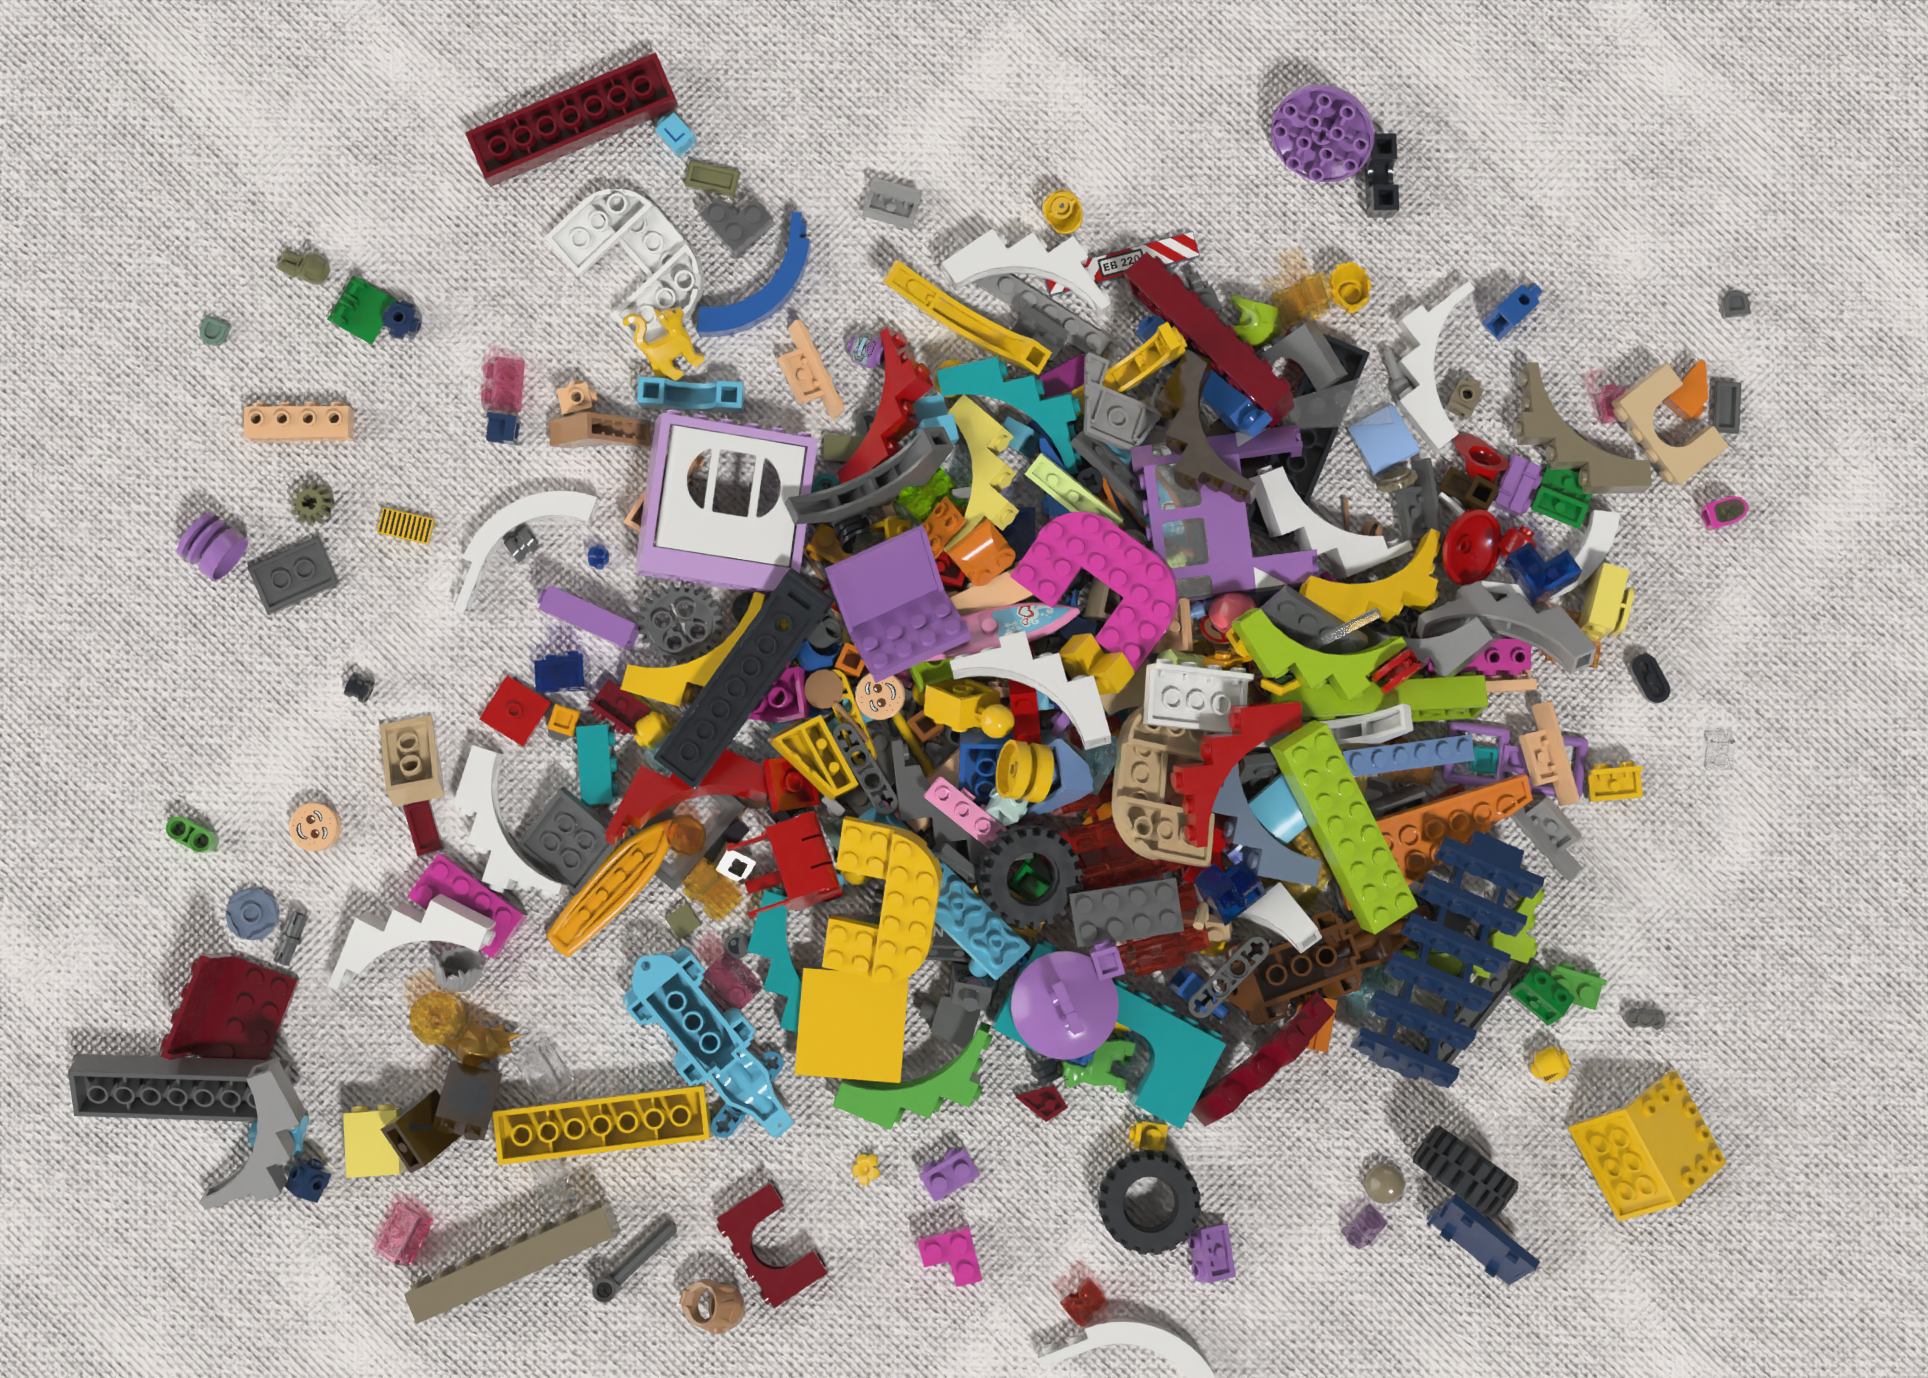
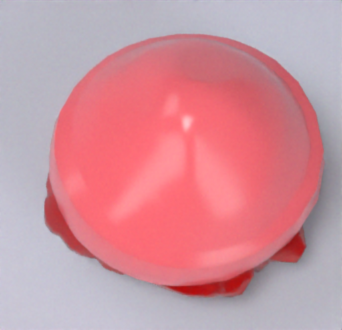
[1209,592,1258,637]

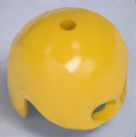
[1042,188,1083,235]

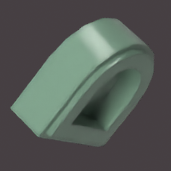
[199,315,232,346]

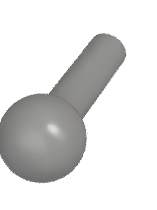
[1382,348,1410,397]

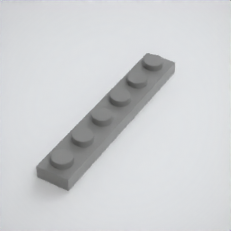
[972,274,1111,357]

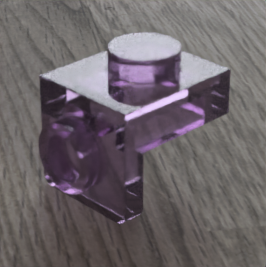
[1340,1203,1388,1249]

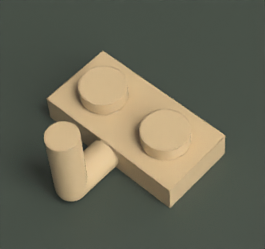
[1178,901,1232,942]

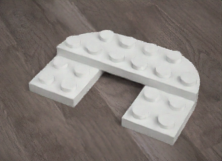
[545,189,704,342]

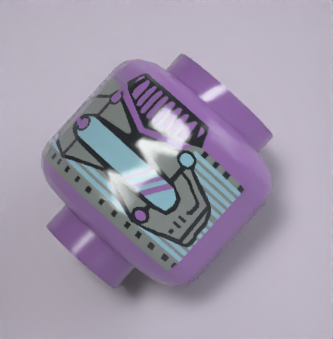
[847,331,885,369]

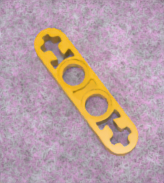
[830,670,877,765]

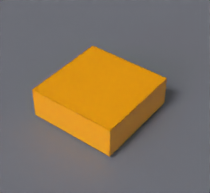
[547,704,581,737]

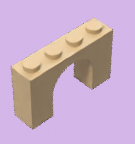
[1611,363,1729,485]

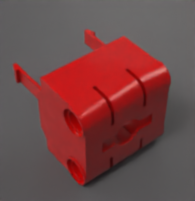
[726,811,844,918]

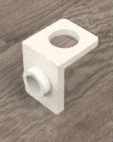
[1438,492,1465,539]

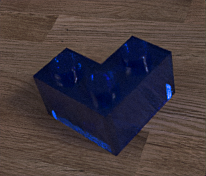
[1504,542,1582,607]
[534,651,592,694]
[1194,861,1267,926]

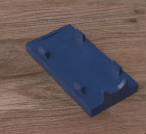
[1426,1194,1540,1285]

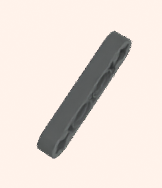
[833,723,898,816]
[1187,936,1269,1018]

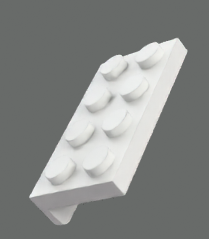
[1143,659,1254,733]

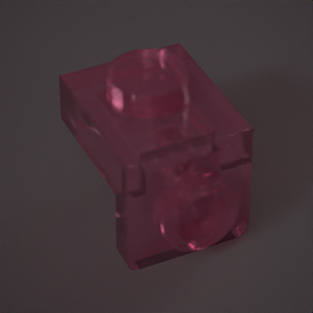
[1593,383,1626,424]

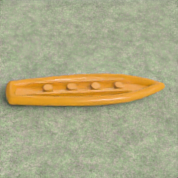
[546,818,676,957]

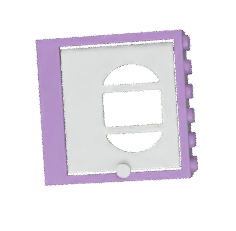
[634,410,818,595]

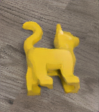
[622,307,705,381]

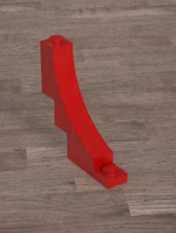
[605,750,769,845]

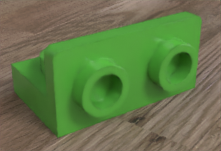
[1548,962,1607,1010]

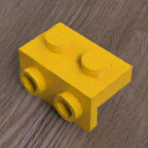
[1585,761,1644,802]

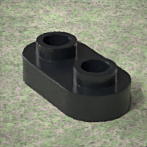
[1629,654,1671,704]

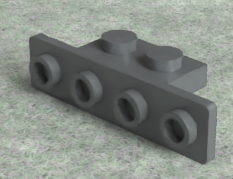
[1395,458,1445,564]

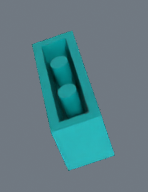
[576,724,620,806]

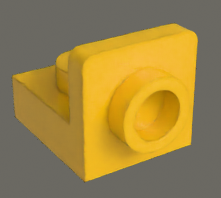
[1129,1120,1168,1151]

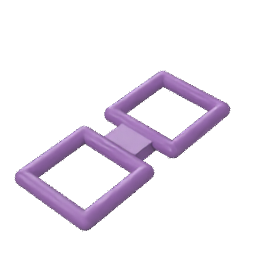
[1442,720,1588,799]

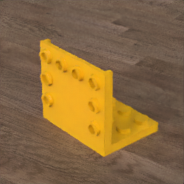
[1568,1069,1727,1222]

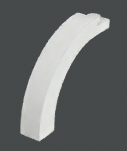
[1480,510,1620,606]

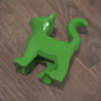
[1060,1039,1136,1093]

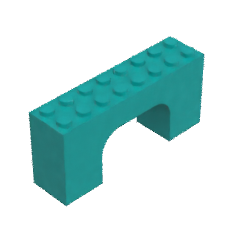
[990,939,1226,1130]

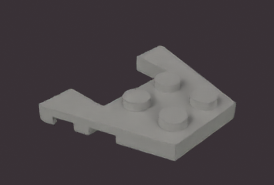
[1084,352,1165,454]

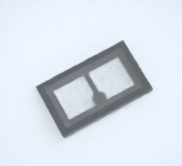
[637,795,745,891]

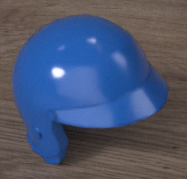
[796,640,842,674]

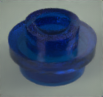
[588,544,609,570]

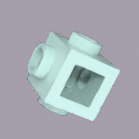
[984,787,1028,827]

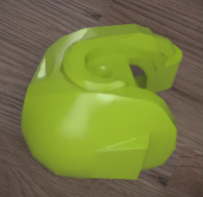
[1230,294,1282,348]

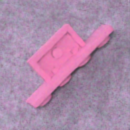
[924,776,1007,848]

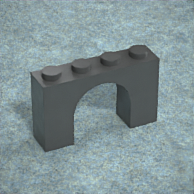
[1254,321,1347,429]

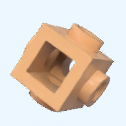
[556,380,599,417]

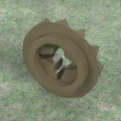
[1376,468,1418,493]

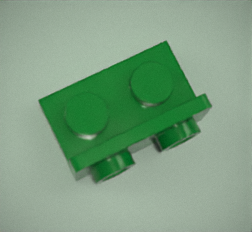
[1508,964,1575,1026]

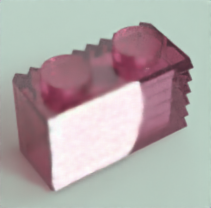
[703,951,762,1010]

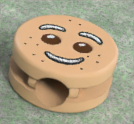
[855,673,905,720]
[289,802,342,851]

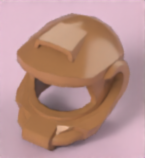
[679,1278,745,1334]

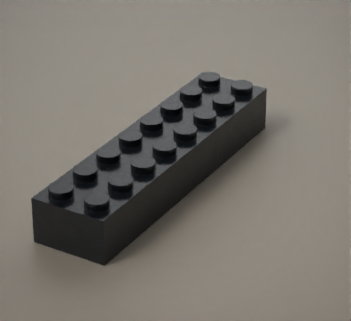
[1247,333,1370,548]

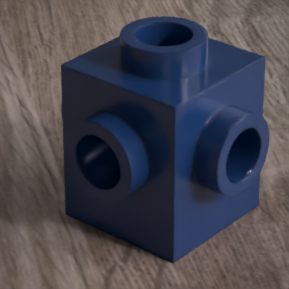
[382,301,422,340]
[284,1158,332,1203]

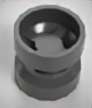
[504,527,540,563]

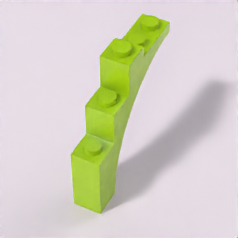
[1230,608,1407,701]
[1390,888,1545,979]

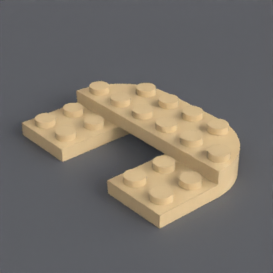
[1112,705,1222,868]

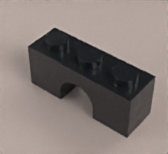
[1365,133,1400,218]

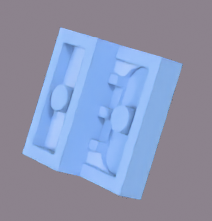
[1347,404,1420,476]

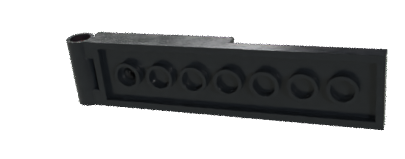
[653,568,835,790]

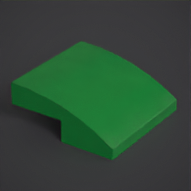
[1530,462,1592,529]

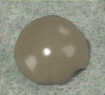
[1364,1163,1406,1204]

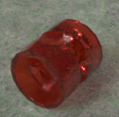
[1060,1277,1110,1328]

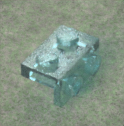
[1345,964,1388,1018]

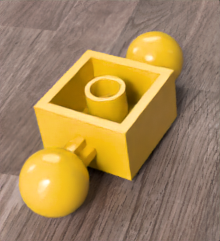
[911,677,1014,738]

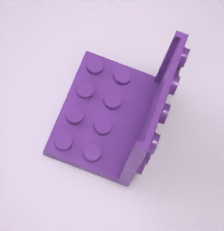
[824,525,972,683]

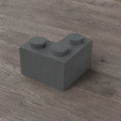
[699,197,775,259]

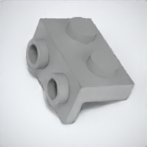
[862,177,922,230]

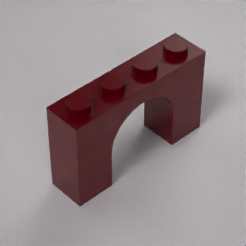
[716,1181,829,1308]

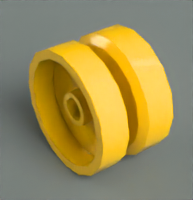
[996,740,1054,803]

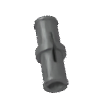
[273,911,309,966]

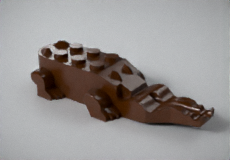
[1220,905,1432,1026]

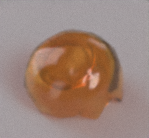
[666,814,707,857]

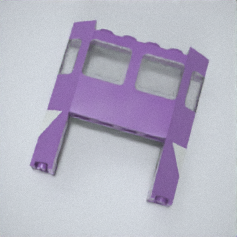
[1131,425,1319,601]

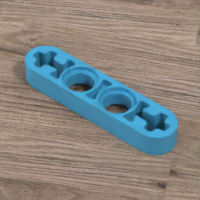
[711,1051,784,1138]

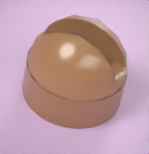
[1361,520,1383,536]

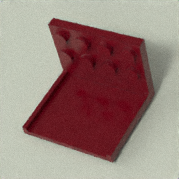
[160,952,300,1060]

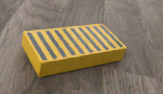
[377,508,435,545]

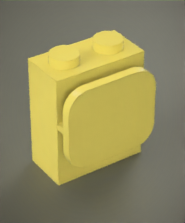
[1578,563,1635,641]
[343,1104,405,1178]

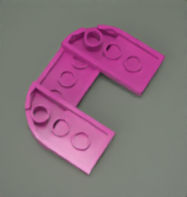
[1010,512,1179,671]

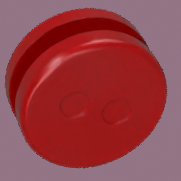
[1371,648,1423,695]

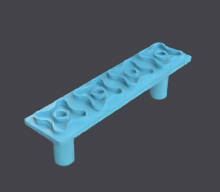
[859,803,1030,980]

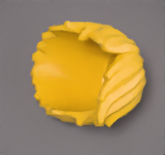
[1327,261,1372,314]

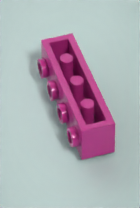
[1422,636,1531,676]

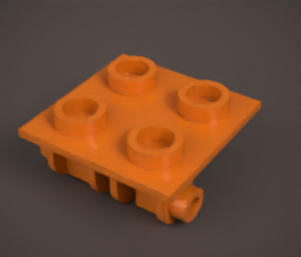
[921,496,967,560]

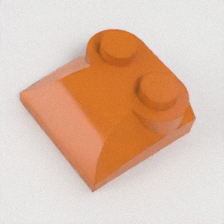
[946,518,1016,586]

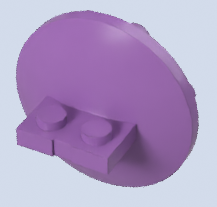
[1271,84,1375,182]
[1011,951,1119,1059]

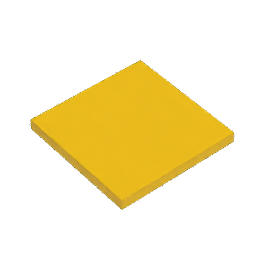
[794,968,909,1083]

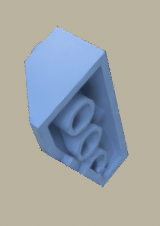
[1013,739,1093,824]

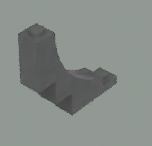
[890,739,1033,865]

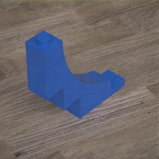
[1134,315,1273,438]

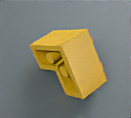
[1058,633,1136,695]

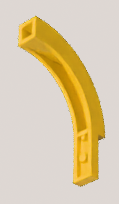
[882,260,1052,375]

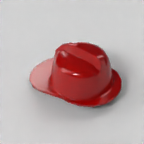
[1454,433,1509,483]

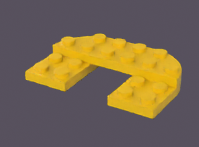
[822,816,943,984]

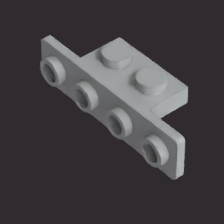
[1509,796,1582,881]

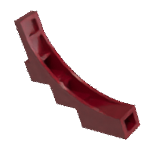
[1191,993,1335,1127]

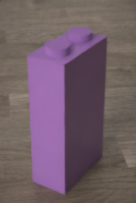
[537,585,639,652]

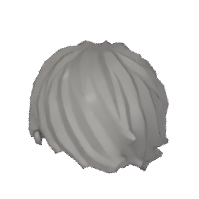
[433,946,487,993]

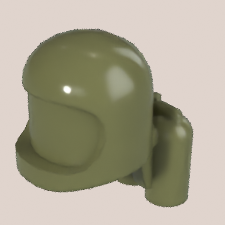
[276,248,330,285]

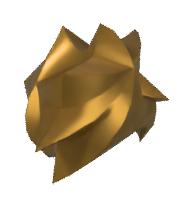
[443,1020,524,1067]

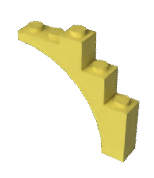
[944,394,1019,555]

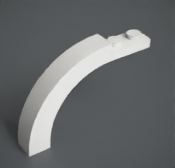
[452,491,600,617]
[1038,1317,1216,1378]

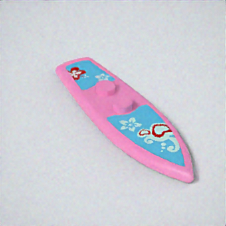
[923,603,1080,662]

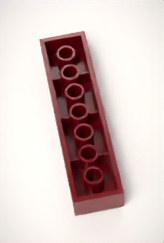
[465,52,679,187]
[1124,252,1295,428]

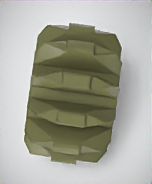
[289,482,335,526]

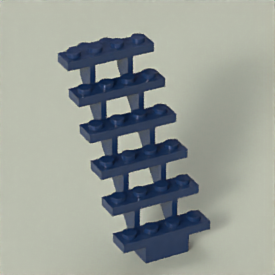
[1350,830,1545,1088]

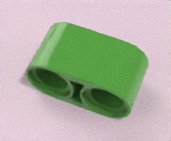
[166,816,219,853]

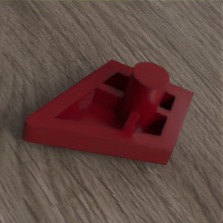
[1016,1085,1068,1122]

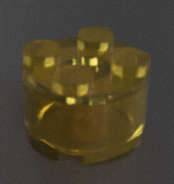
[409,991,468,1045]

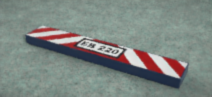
[1045,231,1200,297]

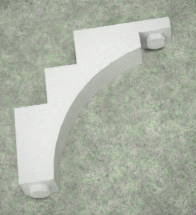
[1249,465,1413,579]
[328,894,496,991]

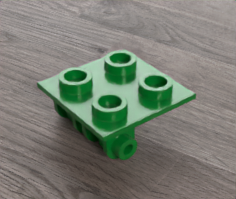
[327,276,398,345]

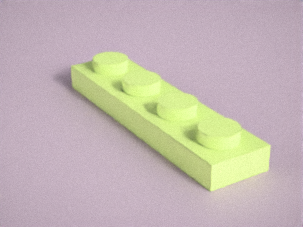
[1025,453,1124,526]

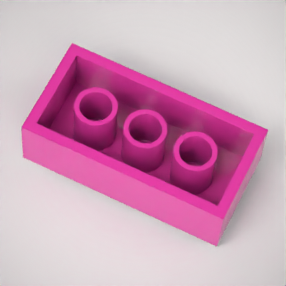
[407,853,528,958]

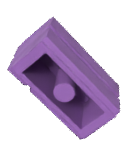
[1490,454,1543,517]

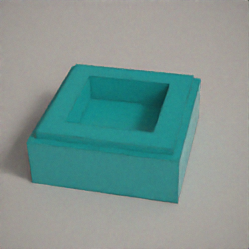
[1469,746,1499,775]

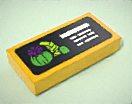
[1261,667,1301,697]

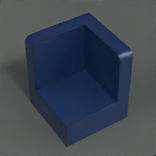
[486,412,521,446]

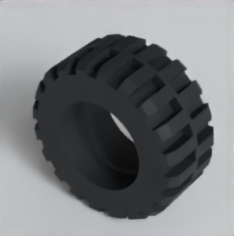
[1413,1125,1518,1219]
[1098,1150,1201,1255]

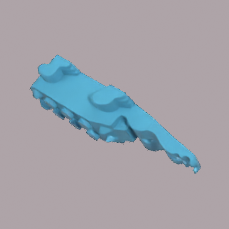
[623,946,794,1138]

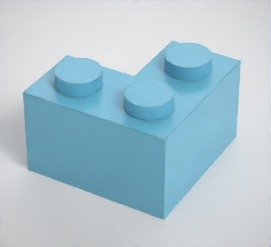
[912,394,959,445]

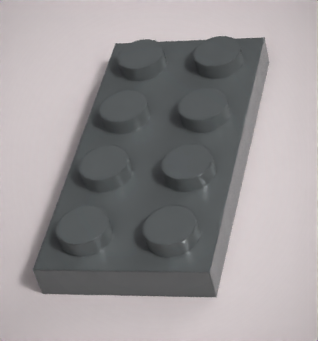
[1260,585,1368,655]
[1069,877,1184,947]

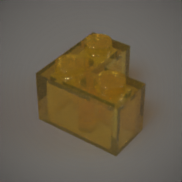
[1269,271,1335,328]
[681,861,745,921]

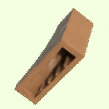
[549,412,650,449]

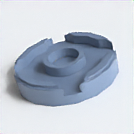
[225,888,280,940]

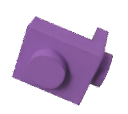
[1090,939,1125,981]

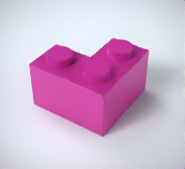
[918,1225,982,1287]

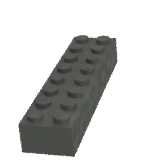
[68,1054,291,1122]

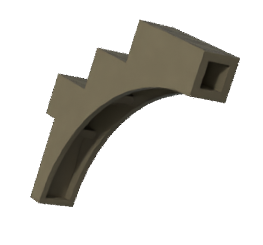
[1513,362,1652,494]

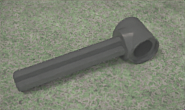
[592,1220,677,1303]

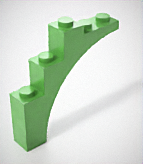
[832,1021,993,1130]

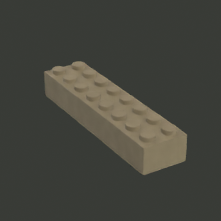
[404,1200,621,1324]

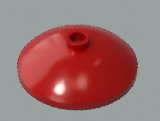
[1442,509,1502,586]

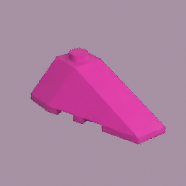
[748,666,812,723]

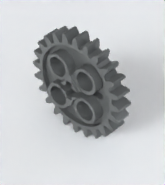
[637,581,723,665]

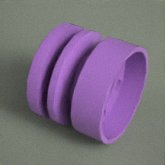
[177,511,248,582]

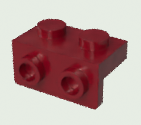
[588,679,652,736]

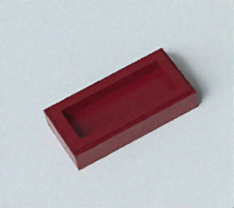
[403,800,444,856]

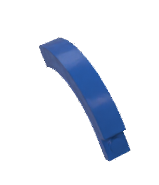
[697,212,811,337]

